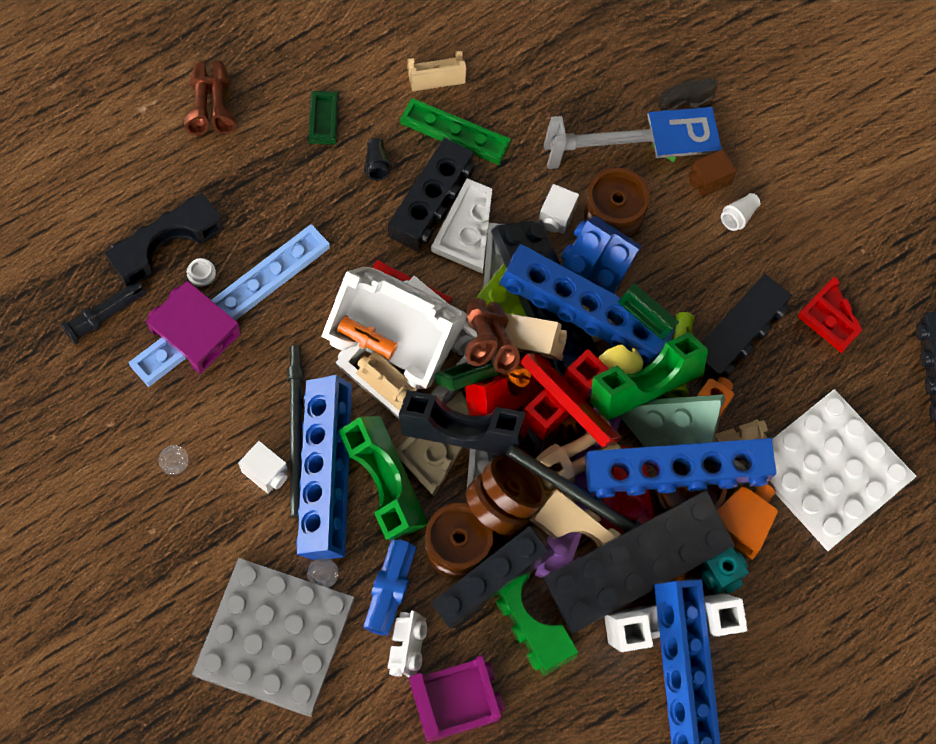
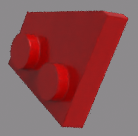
[797,276,862,353]

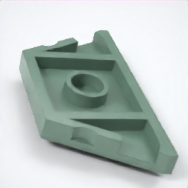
[619,395,725,447]

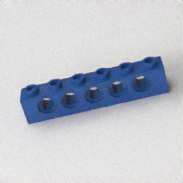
[499,244,676,365]
[296,375,352,561]
[584,438,777,498]
[654,580,721,744]

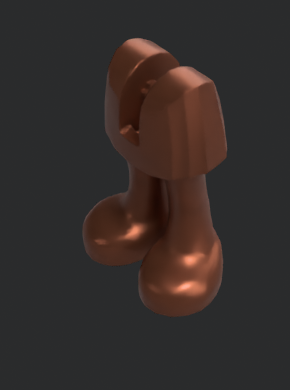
[184,61,237,135]
[465,298,520,374]

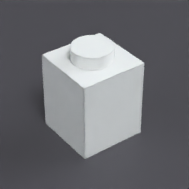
[539,184,579,234]
[239,441,288,494]

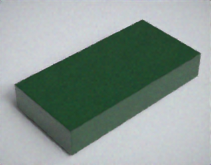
[308,91,339,144]
[618,283,679,341]
[435,359,502,391]

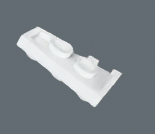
[431,178,492,274]

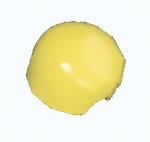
[598,345,643,374]

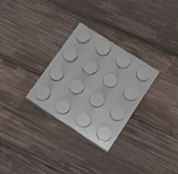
[192,558,355,717]

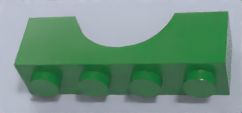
[590,332,708,421]
[339,416,428,540]
[496,573,578,676]

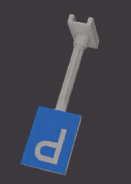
[543,107,722,169]

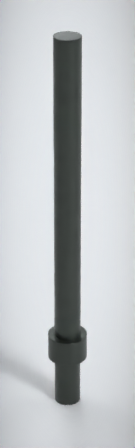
[287,345,305,518]
[506,445,642,532]

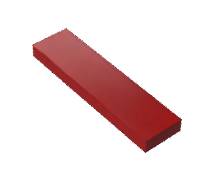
[520,353,622,447]

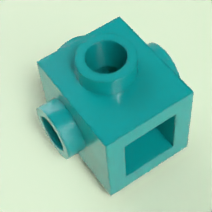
[700,547,749,594]

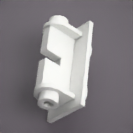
[387,610,427,677]

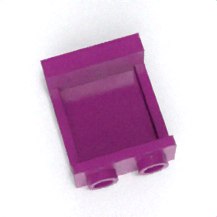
[146,281,241,375]
[409,655,504,743]

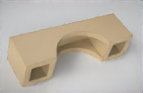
[529,489,621,547]

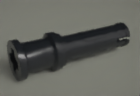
[60,279,147,345]

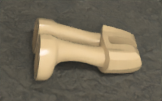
[536,414,621,490]

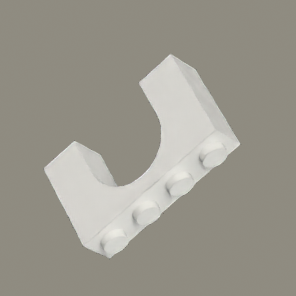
[604,593,747,652]

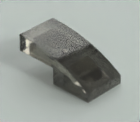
[658,79,719,111]

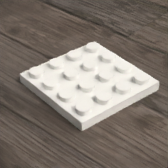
[768,389,916,551]

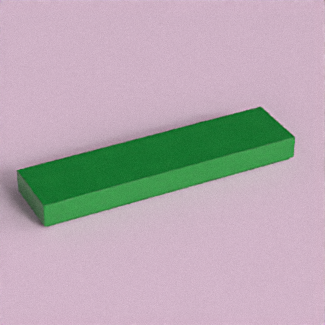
[400,98,511,166]

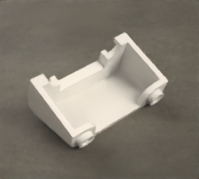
[321,267,467,389]

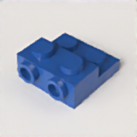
[561,216,642,294]

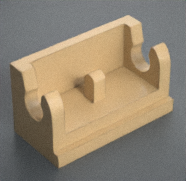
[407,51,466,91]
[505,313,567,361]

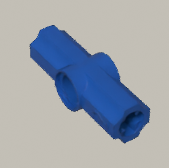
[363,539,417,636]

